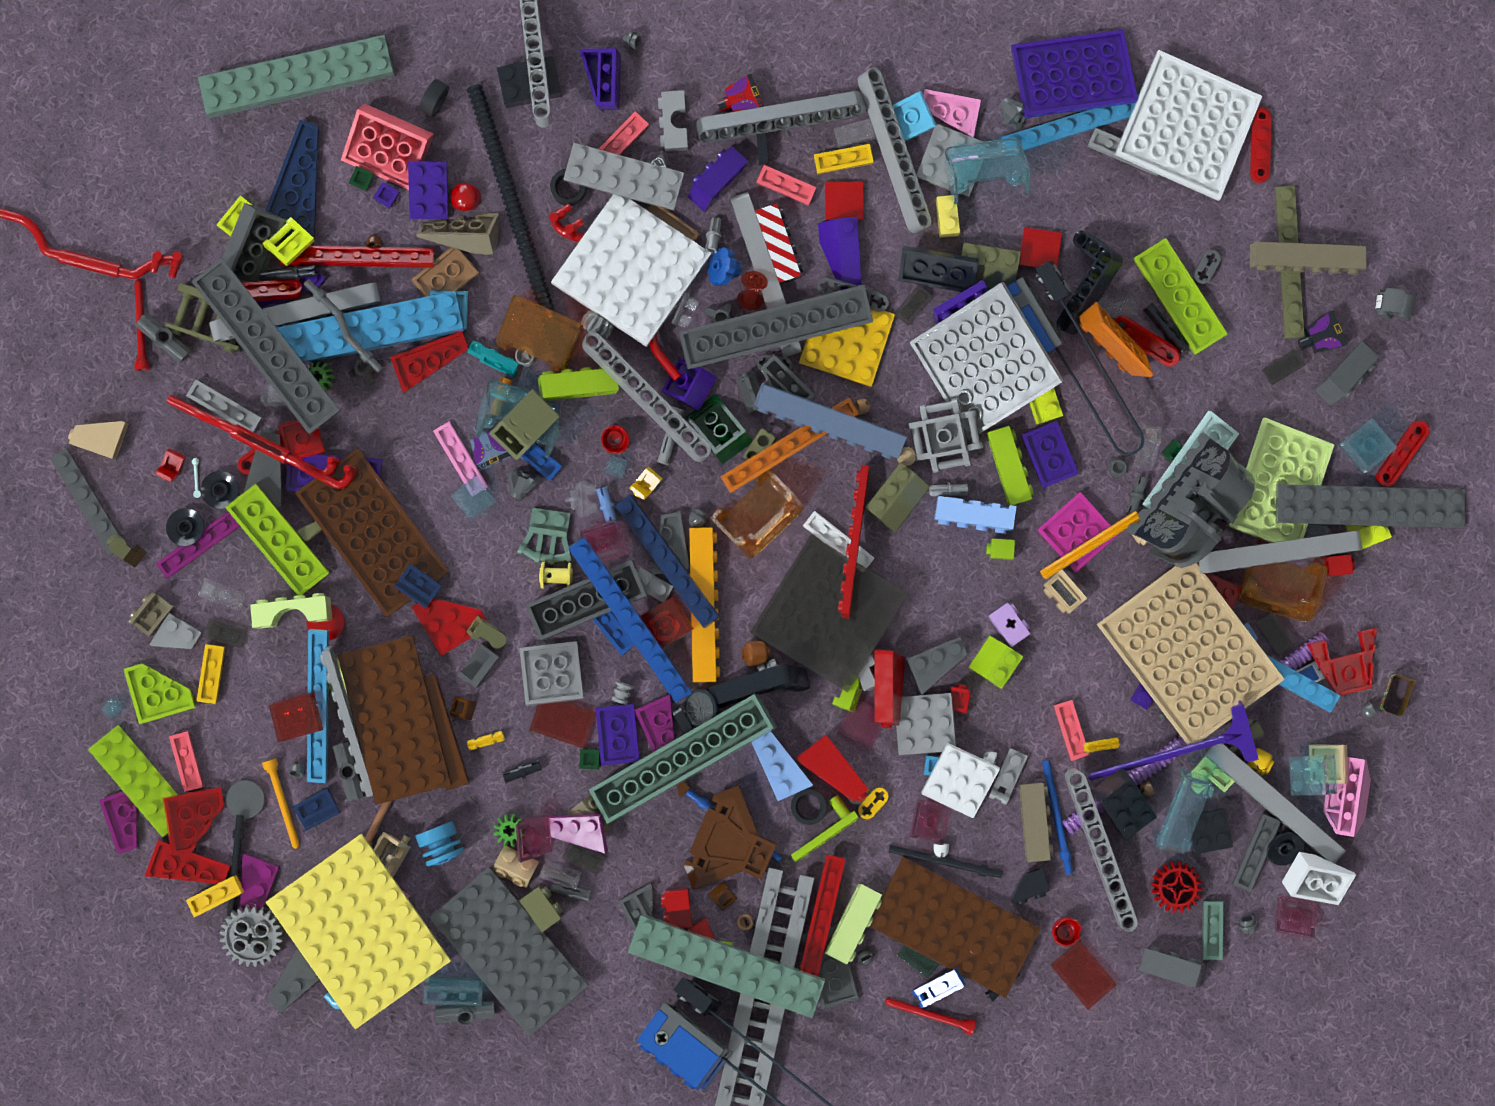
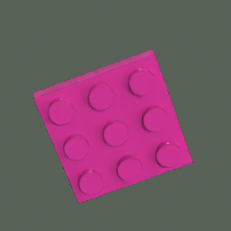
[1037,492,1118,573]

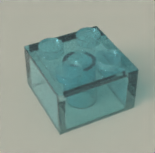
[1338,418,1397,474]
[1289,755,1337,796]

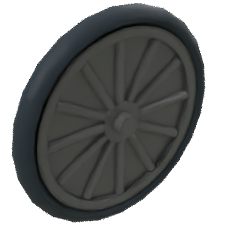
[684,689,718,728]

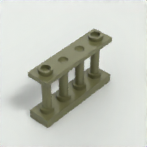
[165,283,242,354]

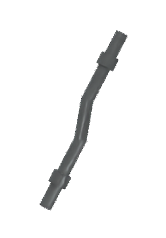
[304,279,383,373]

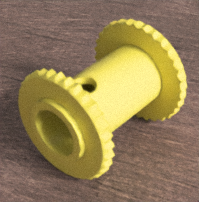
[539,562,573,589]

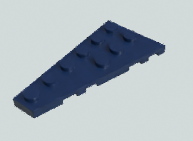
[265,120,319,246]

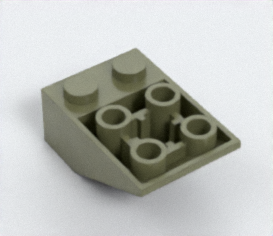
[489,389,560,460]

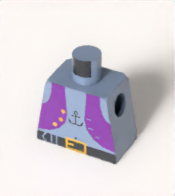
[470,423,512,471]

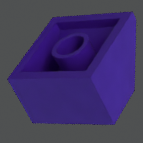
[661,358,717,411]

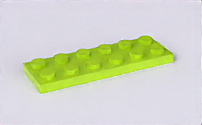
[1133,238,1227,355]
[225,483,329,596]
[88,725,178,838]

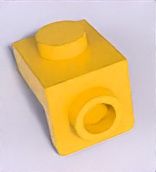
[630,466,663,500]

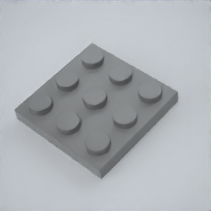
[916,124,989,198]
[519,641,583,706]
[896,693,957,755]

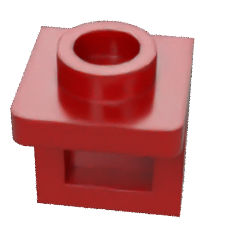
[155,448,186,482]
[951,684,972,713]

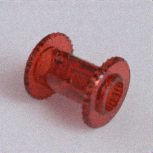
[737,271,768,310]

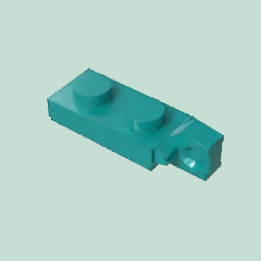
[468,341,519,377]

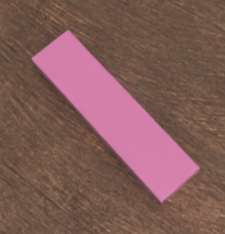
[433,421,488,496]

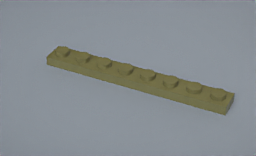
[1275,186,1304,339]

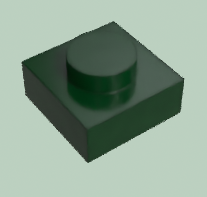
[349,166,374,192]
[1161,439,1183,463]
[579,749,600,769]

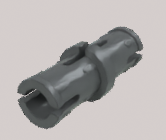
[1125,476,1149,514]
[551,881,591,902]

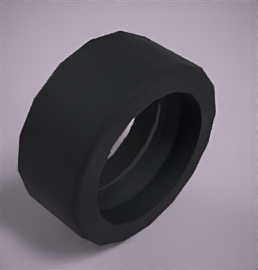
[419,79,450,118]
[550,169,587,206]
[791,788,827,825]

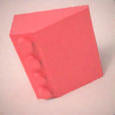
[341,104,434,190]

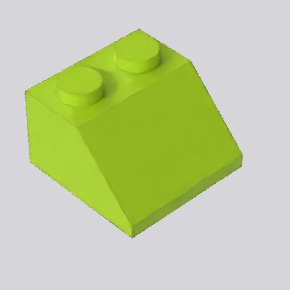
[968,636,1023,689]

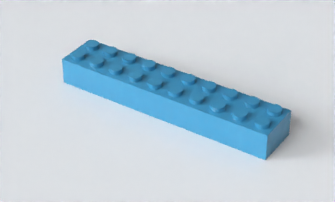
[277,291,465,364]

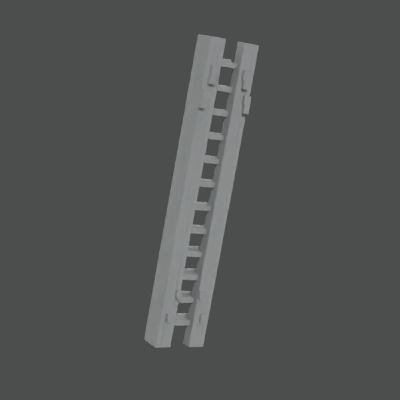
[715,867,814,1106]

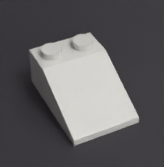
[1282,852,1356,905]

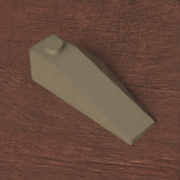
[416,213,500,255]

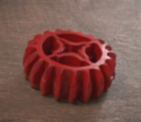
[1150,861,1203,913]

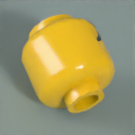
[1244,748,1274,776]

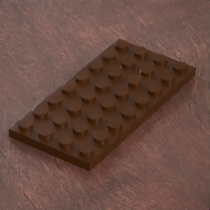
[295,448,449,617]
[338,635,451,805]
[869,857,1041,998]

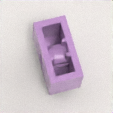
[988,602,1030,647]

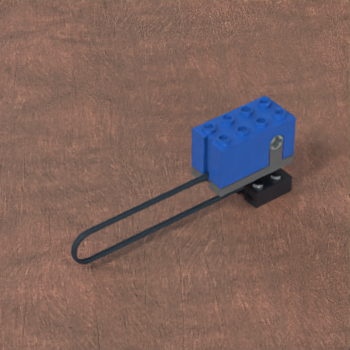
[1007,261,1144,456]
[636,977,833,1106]

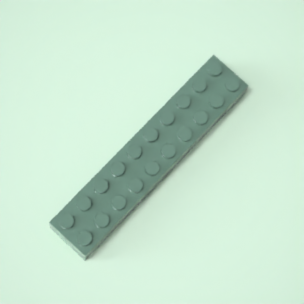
[198,35,395,118]
[589,694,777,824]
[628,914,825,1018]

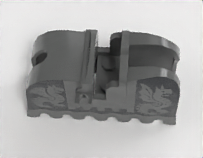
[1126,432,1255,568]

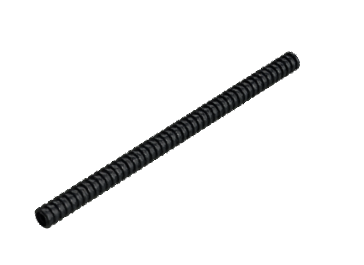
[467,84,569,358]

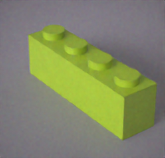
[538,367,619,401]
[986,426,1034,506]

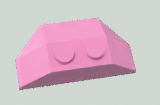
[1323,757,1371,837]

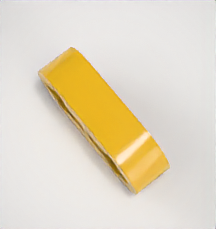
[858,787,888,819]

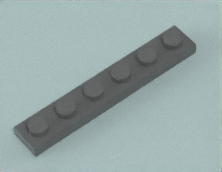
[50,448,120,556]

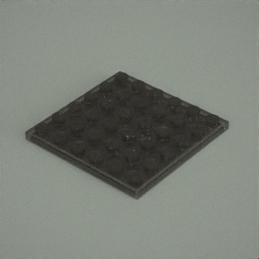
[750,535,909,693]

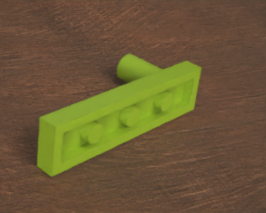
[791,795,859,863]

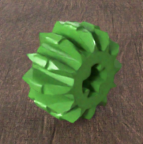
[309,361,335,392]
[493,814,526,847]

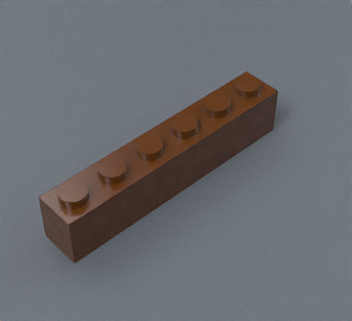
[424,673,470,791]

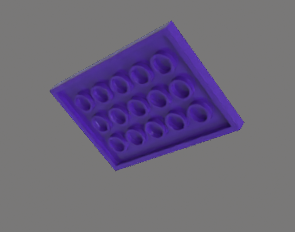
[1011,29,1138,118]

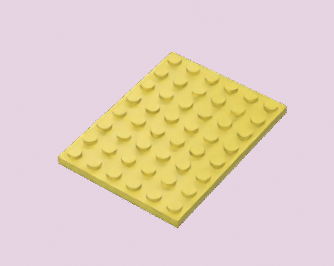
[266,834,451,1029]

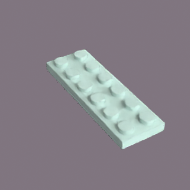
[1143,411,1239,509]

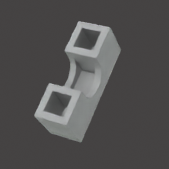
[658,90,688,152]

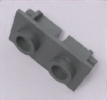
[736,371,760,413]

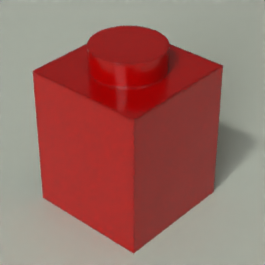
[1325,555,1355,577]

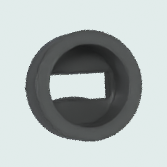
[1361,702,1378,719]
[288,762,305,778]
[858,949,873,965]

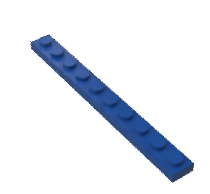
[568,536,692,703]

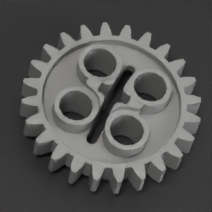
[219,905,283,967]

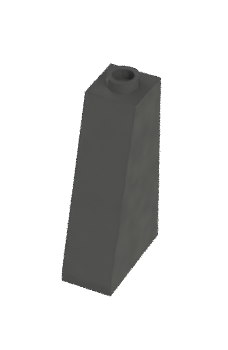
[244,427,282,507]

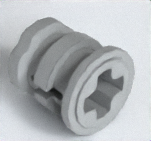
[611,681,634,705]

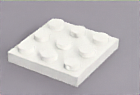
[921,743,1000,818]

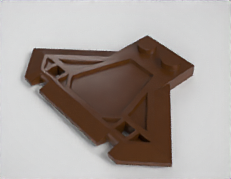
[684,785,777,890]

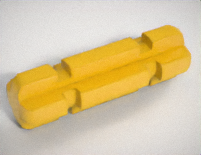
[467,731,505,750]
[1083,738,1120,753]

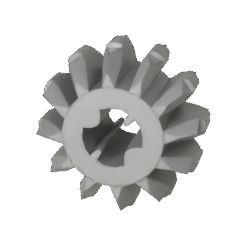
[580,310,614,340]

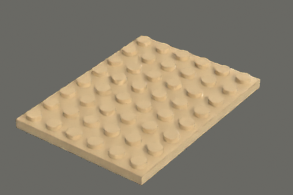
[1097,563,1285,745]

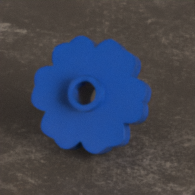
[707,247,742,286]

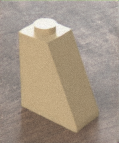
[68,421,129,460]

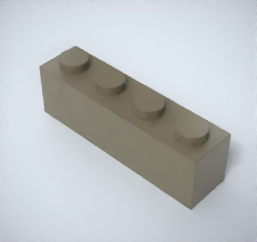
[1019,782,1053,862]

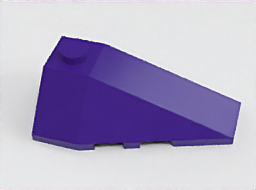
[818,217,862,291]

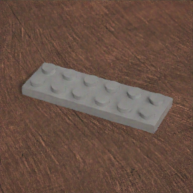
[563,143,684,211]

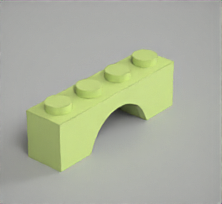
[251,593,332,629]

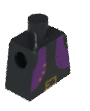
[1298,311,1348,354]

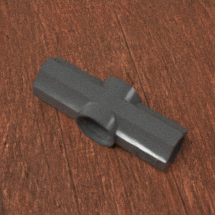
[135,313,191,364]
[333,742,365,802]
[435,999,495,1025]

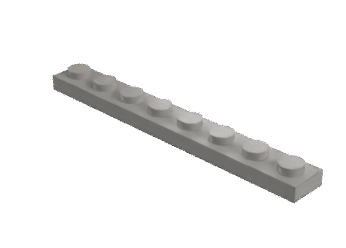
[320,646,373,797]

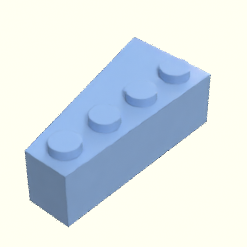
[934,496,1017,534]
[752,732,813,801]

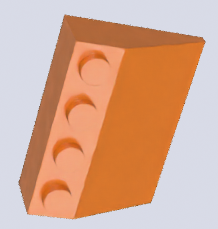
[1079,302,1154,377]

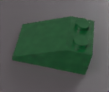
[686,394,753,465]

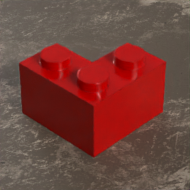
[661,887,693,928]

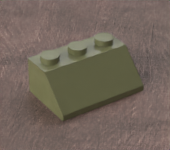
[961,243,1021,289]
[865,462,929,532]

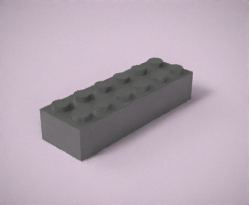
[525,560,649,641]

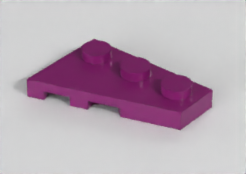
[635,695,674,752]
[99,791,137,855]
[240,853,279,911]

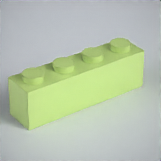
[824,884,882,964]

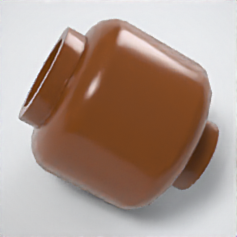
[741,640,771,666]

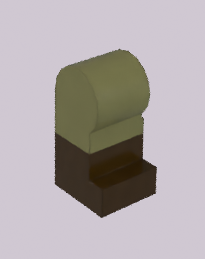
[107,535,147,568]

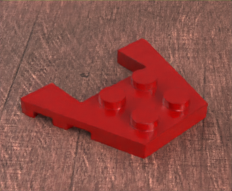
[1307,628,1377,696]

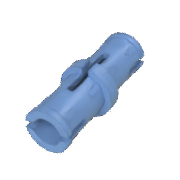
[596,486,618,526]

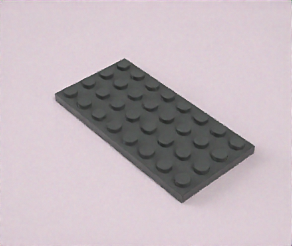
[429,867,589,1036]

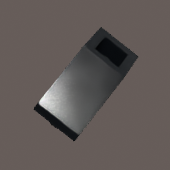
[1010,868,1050,905]

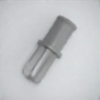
[705,217,722,254]
[929,483,968,497]

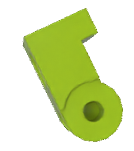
[832,674,863,713]

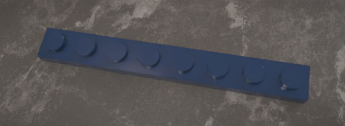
[615,494,720,628]

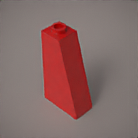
[875,650,906,729]
[796,735,869,803]

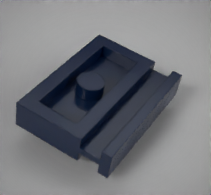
[394,564,442,608]
[293,788,341,831]

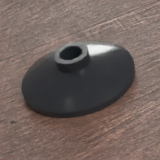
[200,471,239,509]
[166,508,204,546]
[1267,832,1304,865]

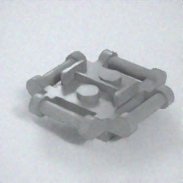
[908,398,983,473]

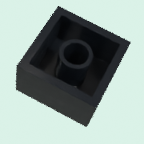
[1184,808,1233,855]

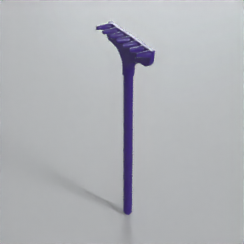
[1088,700,1259,781]

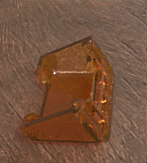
[495,295,584,373]
[710,469,803,558]
[1238,562,1328,622]

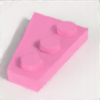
[924,89,981,137]

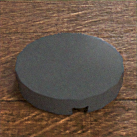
[226,780,265,819]

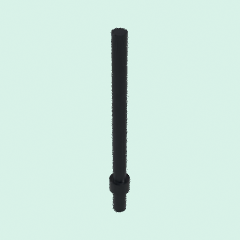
[227,814,245,916]
[889,845,1003,878]

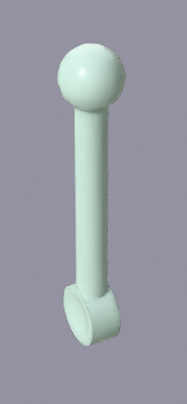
[192,458,201,498]

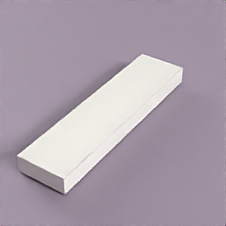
[803,511,874,573]

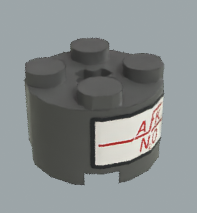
[1375,288,1417,321]

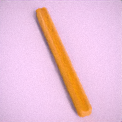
[1040,511,1140,579]

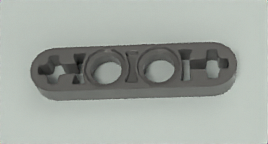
[817,276,889,311]

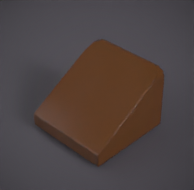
[450,696,476,720]
[677,781,691,798]
[708,882,738,911]

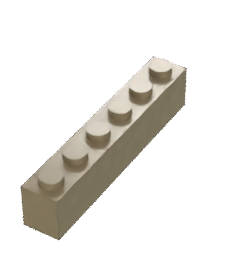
[1250,242,1366,275]

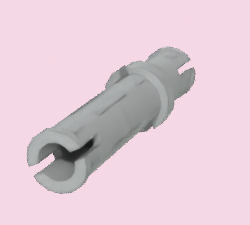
[657,407,685,466]

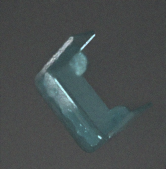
[945,138,1030,204]
[476,380,560,458]
[1152,766,1214,854]

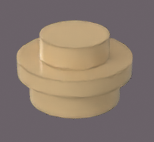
[897,447,916,466]

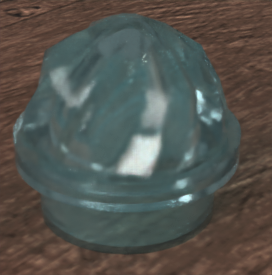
[101,699,122,719]

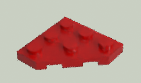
[412,598,488,656]
[163,787,224,855]

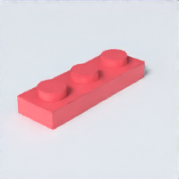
[599,111,649,155]
[756,165,816,206]
[1053,700,1090,761]
[169,731,204,792]

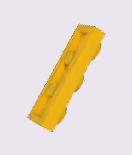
[814,144,873,175]
[197,644,226,704]
[186,875,244,917]

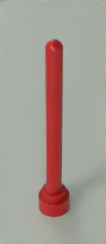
[134,280,150,371]
[885,998,976,1035]

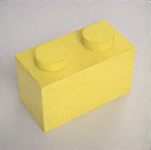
[936,195,960,238]

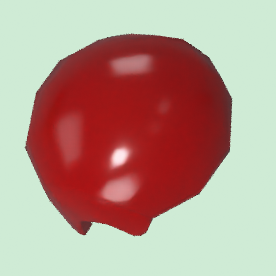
[450,183,481,212]
[601,425,630,454]
[1052,917,1082,947]

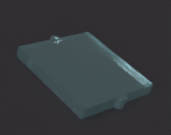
[450,476,496,521]

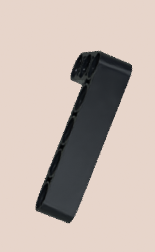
[1057,230,1123,335]
[706,664,810,708]

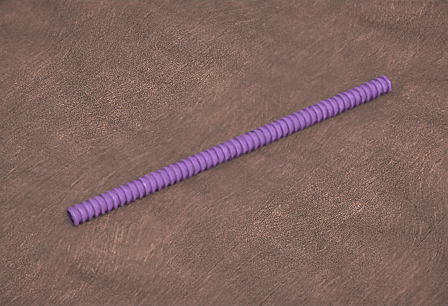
[1062,632,1331,835]

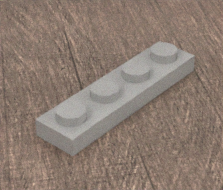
[1087,128,1159,176]
[186,380,263,433]

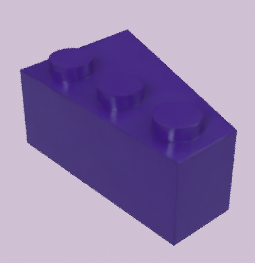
[579,48,621,110]
[688,146,748,212]

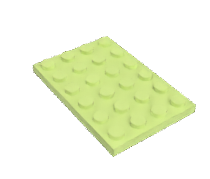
[1227,418,1334,543]

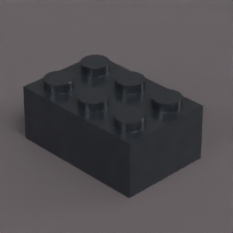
[497,55,562,109]
[1091,768,1157,840]

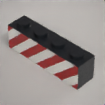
[755,203,803,285]

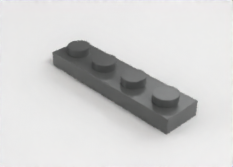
[1232,813,1281,892]

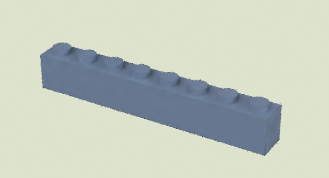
[754,383,907,460]

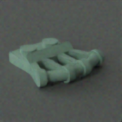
[517,508,572,565]

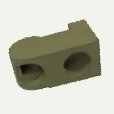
[743,428,776,460]
[467,616,506,648]

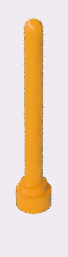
[262,758,300,849]

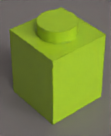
[986,539,1015,560]

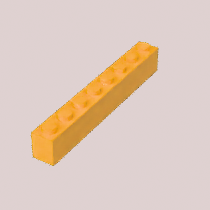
[689,528,720,682]

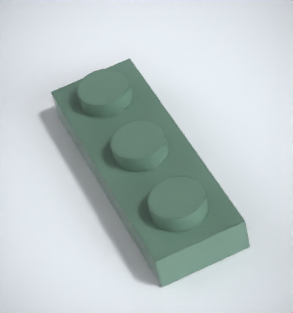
[1202,901,1223,960]

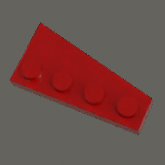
[390,331,469,393]
[145,839,231,884]

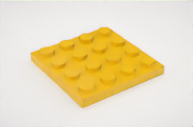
[799,294,895,387]

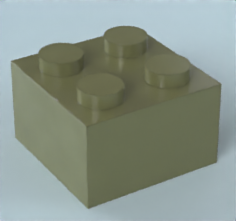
[519,885,564,932]

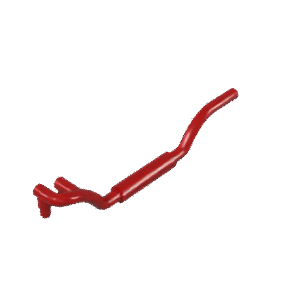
[549,204,682,381]
[0,208,184,279]
[167,395,358,489]

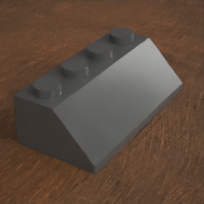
[222,203,287,282]

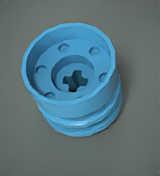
[415,821,465,866]

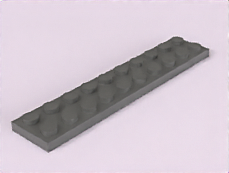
[191,258,341,435]
[678,285,873,369]
[1276,484,1465,529]

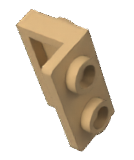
[492,846,539,888]

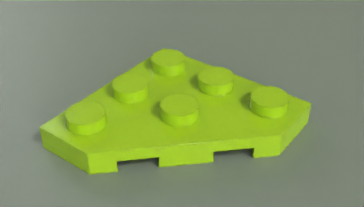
[123,664,196,724]

